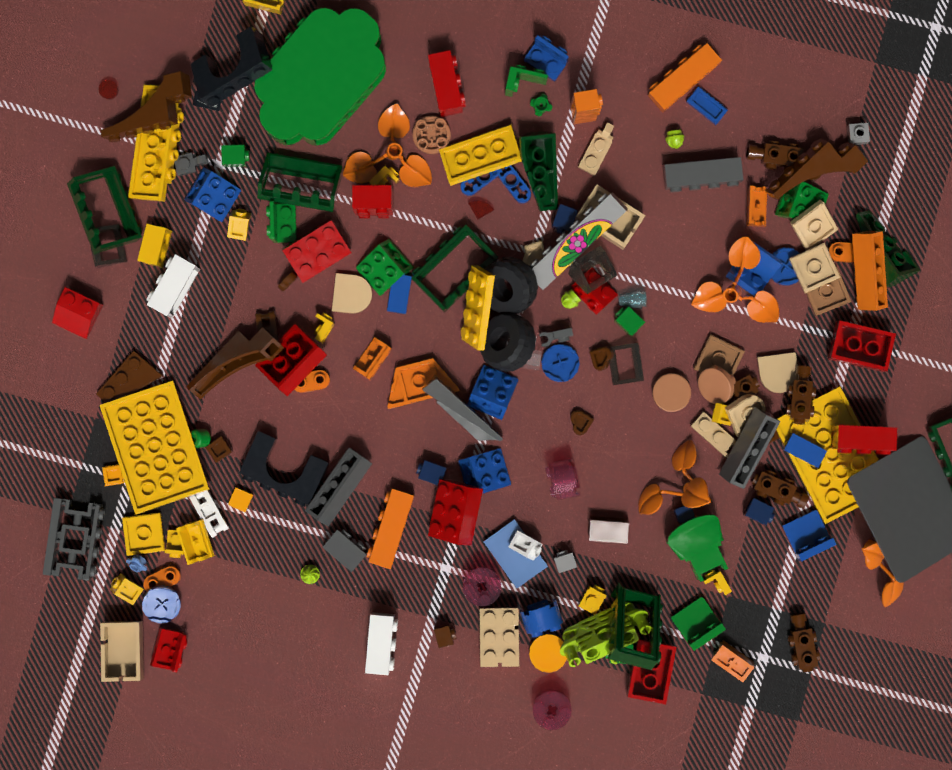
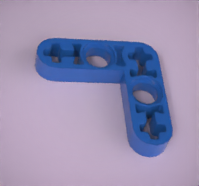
[461,165,531,204]

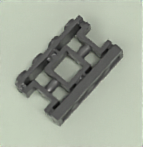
[43,498,105,581]

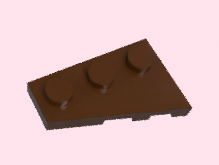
[96,351,163,403]

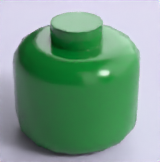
[191,428,211,448]

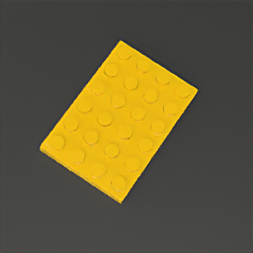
[100,381,210,514]
[776,386,878,524]

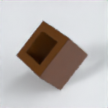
[434,625,456,648]

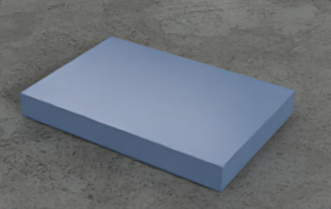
[483,519,548,588]

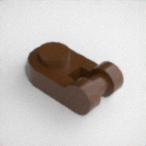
[255,311,278,340]

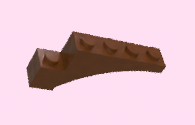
[100,71,192,142]
[765,138,868,200]
[186,327,284,400]

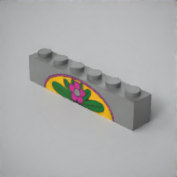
[529,192,628,290]

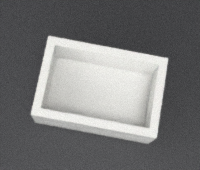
[147,254,200,319]
[365,612,398,675]

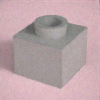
[847,123,870,145]
[554,550,577,573]

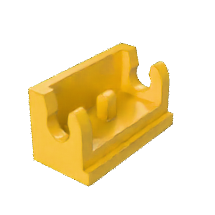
[242,0,285,15]
[137,224,172,268]
[176,519,215,565]

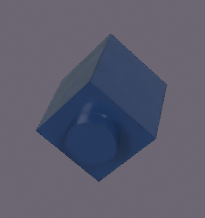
[552,204,578,235]
[416,460,447,485]
[743,498,775,525]

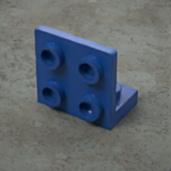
[523,35,569,82]
[184,167,241,222]
[726,242,783,297]
[467,365,518,420]
[458,449,511,494]
[782,510,836,562]

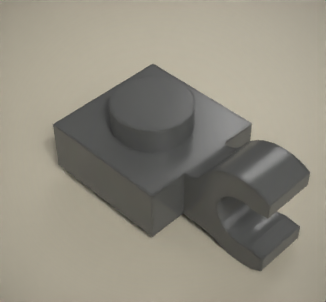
[174,153,209,176]
[539,328,573,347]

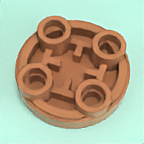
[413,116,451,154]
[698,365,736,404]
[652,373,691,412]

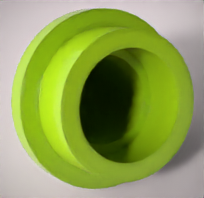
[665,130,685,149]
[561,289,581,309]
[300,565,320,584]

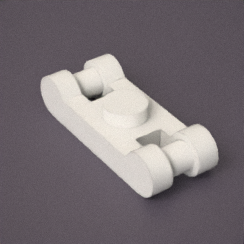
[189,490,229,538]

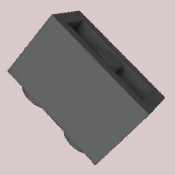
[322,529,367,572]

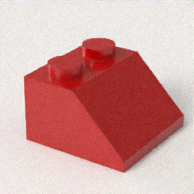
[52,287,103,339]

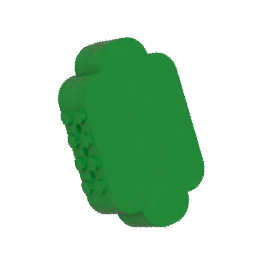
[254,8,386,146]

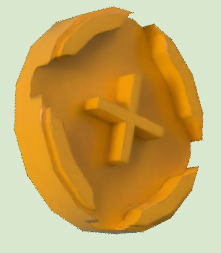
[529,634,567,673]

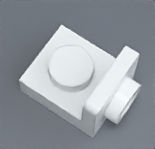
[508,530,543,561]

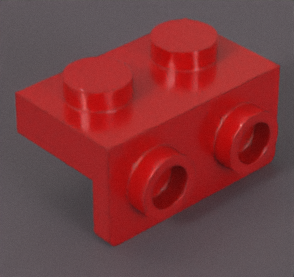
[571,267,618,315]
[150,628,187,673]

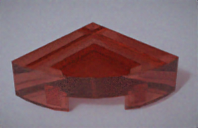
[468,200,494,220]

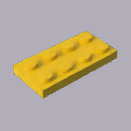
[439,125,522,186]
[461,265,495,350]

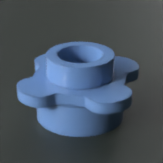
[126,555,147,572]

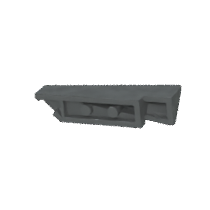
[422,375,503,441]

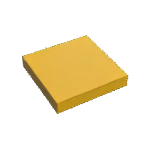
[122,513,166,556]

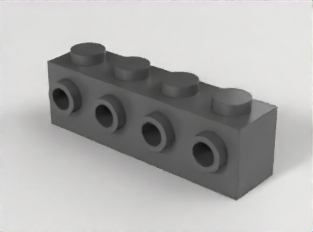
[663,157,743,193]
[719,407,781,489]
[305,448,373,527]

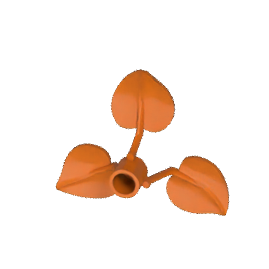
[343,104,432,187]
[691,236,779,323]
[638,440,711,515]
[862,540,904,608]

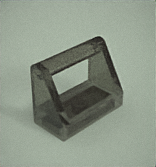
[91,224,127,268]
[568,246,617,294]
[609,343,644,386]

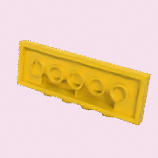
[128,85,184,202]

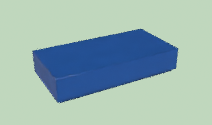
[686,86,728,126]
[387,275,412,314]
[783,433,827,468]

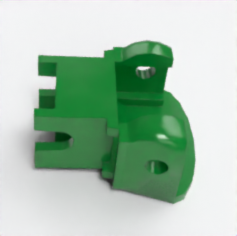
[665,515,728,582]

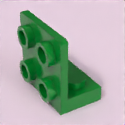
[505,65,548,97]
[775,182,829,219]
[266,201,297,243]
[356,239,414,296]
[671,597,726,651]

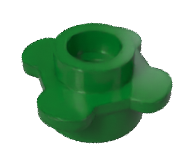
[530,94,552,117]

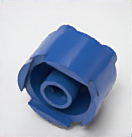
[520,599,563,637]

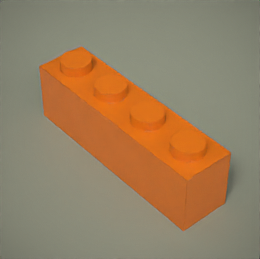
[648,43,722,113]
[570,89,603,124]
[852,231,888,311]
[366,489,415,569]

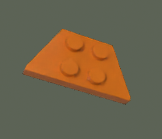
[387,358,459,409]

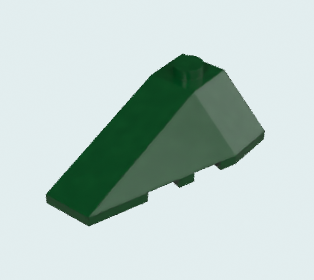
[519,131,558,211]
[856,211,920,288]

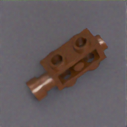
[746,141,804,170]
[786,366,816,425]
[751,469,810,509]
[788,613,820,672]

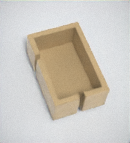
[575,185,646,250]
[480,607,519,667]
[100,621,144,682]

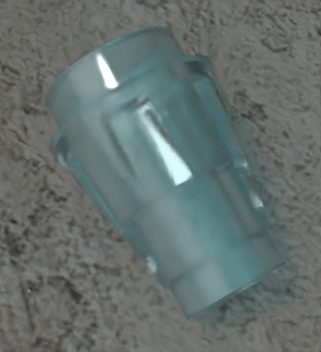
[619,290,647,309]

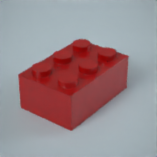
[428,50,466,117]
[352,185,394,219]
[282,219,352,283]
[828,320,896,372]
[255,324,327,397]
[832,425,897,455]
[428,479,483,545]
[626,639,677,705]

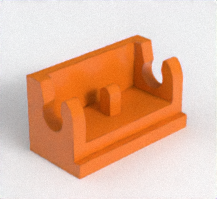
[746,186,767,227]
[353,337,392,380]
[711,640,754,682]

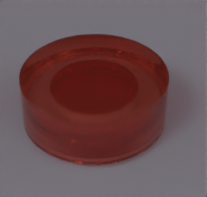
[98,80,119,100]

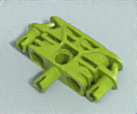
[560,602,652,667]

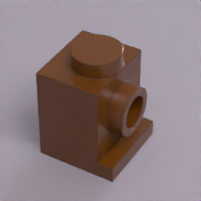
[733,375,760,400]

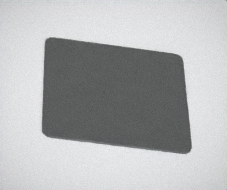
[847,437,952,583]

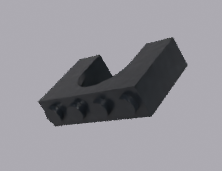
[190,26,272,107]
[239,431,329,507]

